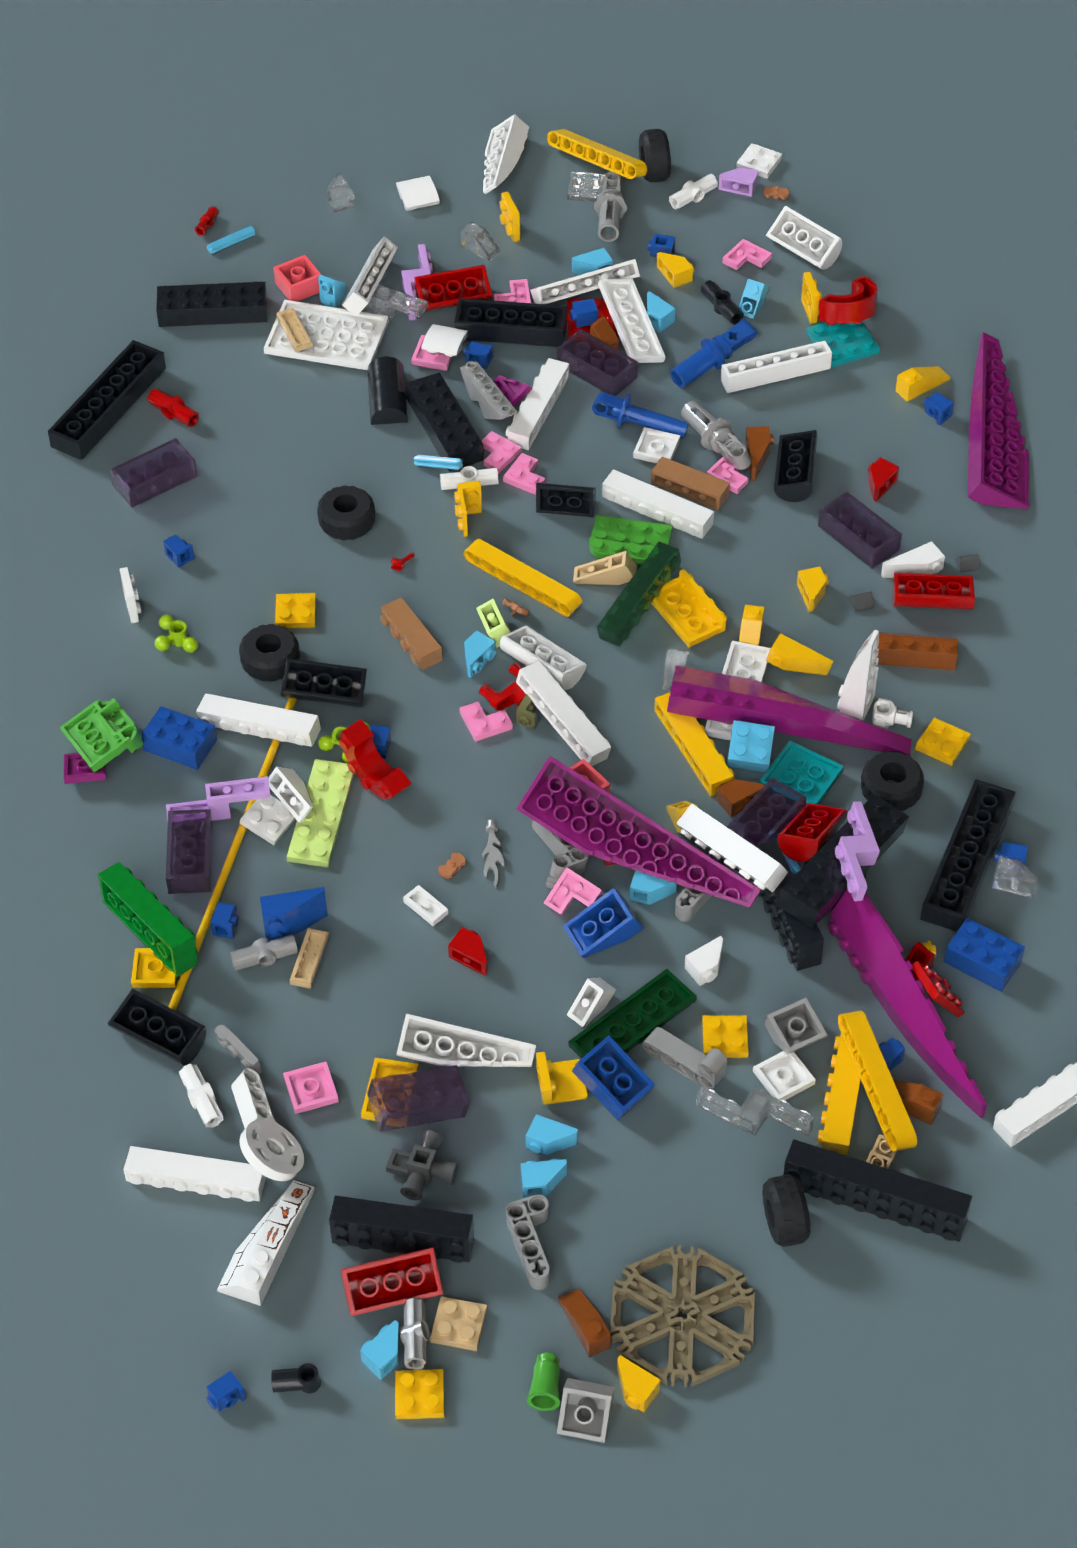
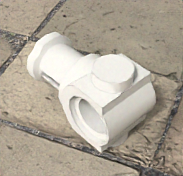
[872,698,914,729]

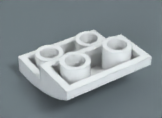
[396,176,440,211]
[421,324,468,357]

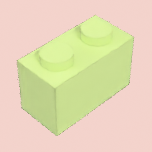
[476,599,511,648]

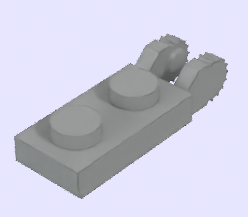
[214,1024,262,1074]

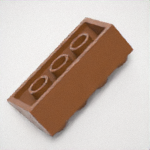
[877,632,958,670]

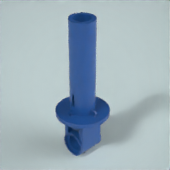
[592,392,689,439]

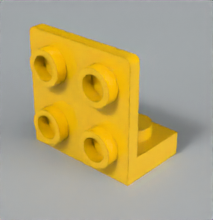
[454,481,482,537]
[536,1052,587,1105]

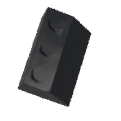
[536,483,596,517]

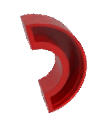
[819,276,878,325]
[339,719,412,799]

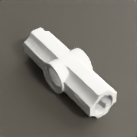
[669,174,718,210]
[440,466,499,490]
[179,1064,224,1128]

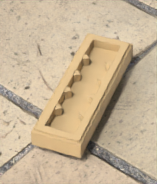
[276,308,312,352]
[290,928,329,989]

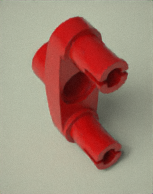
[479,662,526,711]

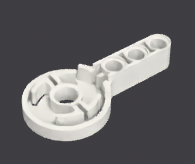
[231,1068,304,1181]

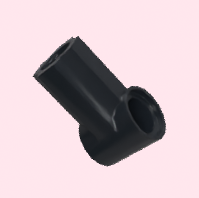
[271,1363,321,1394]

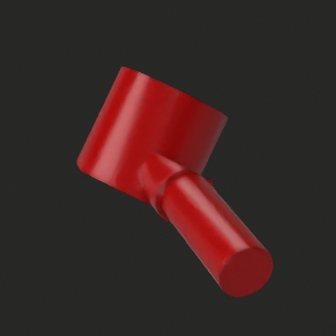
[390,553,415,571]

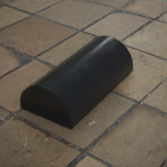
[367,356,408,425]
[774,430,818,502]
[281,658,367,707]
[107,989,206,1065]

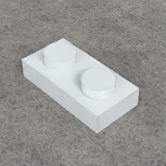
[403,885,449,926]

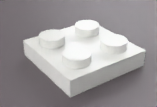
[736,143,782,179]
[633,427,680,463]
[119,567,141,623]
[240,795,296,845]
[753,1051,815,1104]

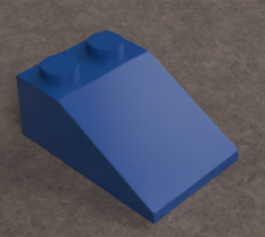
[260,887,328,940]
[563,888,644,958]

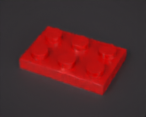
[912,961,965,1018]

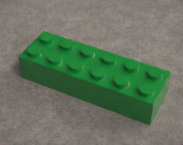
[98,862,198,977]

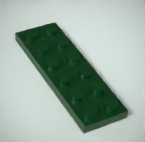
[569,969,697,1058]

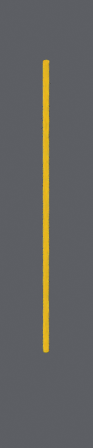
[168,698,297,1011]

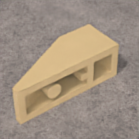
[573,551,637,585]

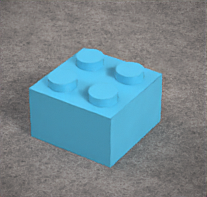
[727,720,775,773]

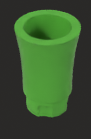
[526,1352,560,1411]

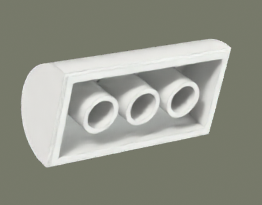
[766,206,842,270]
[500,626,587,690]

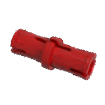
[195,206,219,236]

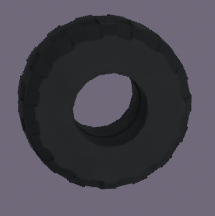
[639,129,671,182]
[317,485,375,540]
[239,624,300,682]
[861,752,924,811]
[762,1174,811,1247]

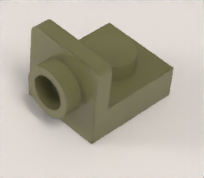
[516,694,536,729]

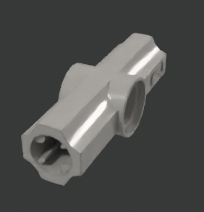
[230,934,298,971]
[399,1298,431,1370]

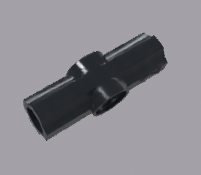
[701,280,744,325]

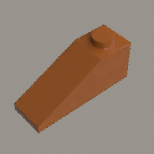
[745,426,774,481]
[893,1080,943,1125]
[558,1288,611,1357]

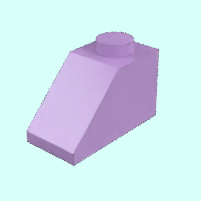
[719,167,759,197]

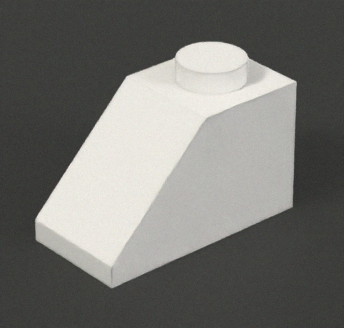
[685,936,723,986]
[567,977,616,1027]

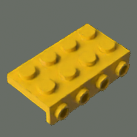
[646,569,727,648]

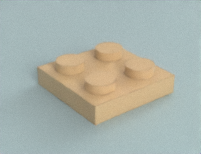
[430,1296,487,1351]

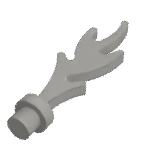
[482,819,505,888]

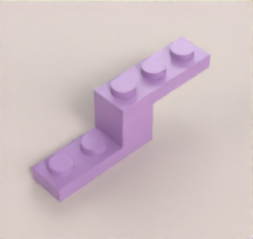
[401,244,433,320]
[166,776,271,826]
[835,801,880,901]

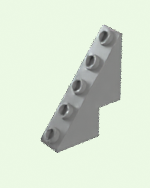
[460,361,518,420]

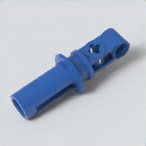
[670,318,758,388]

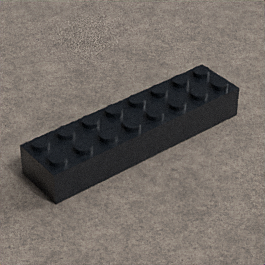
[48,340,166,460]
[920,779,1016,932]
[776,794,909,929]
[783,1139,972,1242]

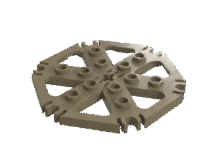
[610,1245,755,1387]

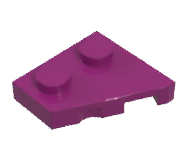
[493,375,533,407]

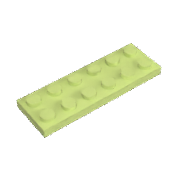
[287,759,354,867]

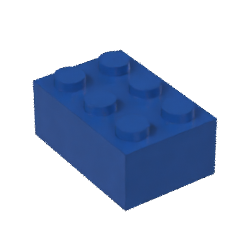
[142,706,217,770]
[944,918,1025,992]
[572,1035,655,1120]

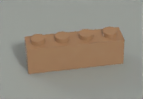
[651,457,730,511]
[380,597,442,670]

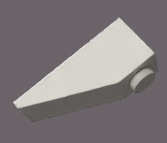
[881,541,945,578]
[268,767,313,823]

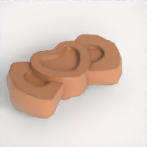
[763,186,790,200]
[502,598,529,616]
[438,853,466,879]

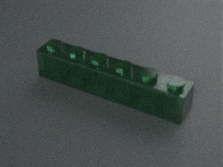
[597,541,681,647]

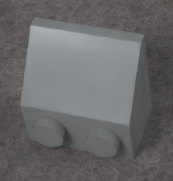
[764,998,827,1054]
[557,1378,615,1443]

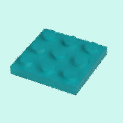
[806,322,880,368]
[759,741,844,808]

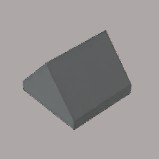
[955,554,979,572]
[848,591,874,612]

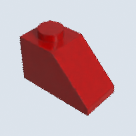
[868,457,899,502]
[448,927,488,976]

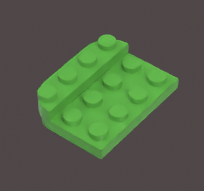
[589,515,672,570]
[59,698,143,773]

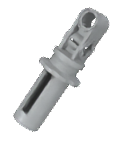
[594,171,627,242]
[681,401,751,470]

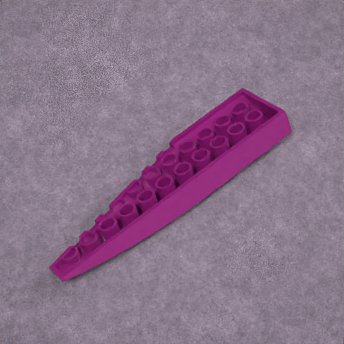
[968,332,1029,509]
[667,665,912,756]
[516,756,761,908]
[828,888,987,1118]

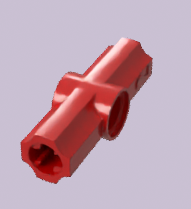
[147,388,199,427]

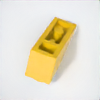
[895,366,950,402]
[766,633,834,675]

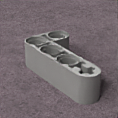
[532,820,589,879]
[675,845,730,922]
[642,1027,727,1091]
[506,1194,550,1290]

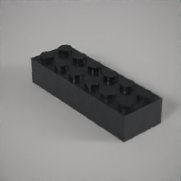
[156,282,267,327]
[454,298,567,347]
[405,372,484,472]
[750,840,824,971]
[329,1195,474,1263]

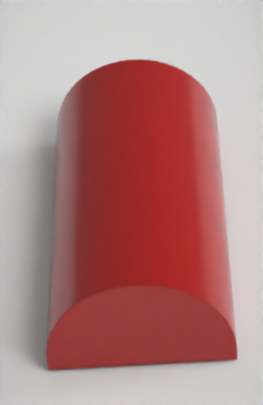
[414,265,493,312]
[893,573,975,610]
[778,803,847,862]
[340,1247,443,1316]

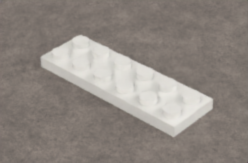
[598,279,666,363]
[705,641,771,741]

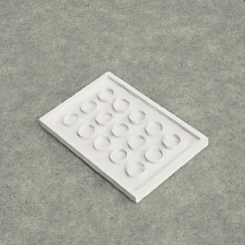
[264,300,389,370]

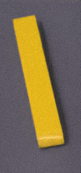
[547,129,647,179]
[463,539,582,617]
[838,1010,917,1152]

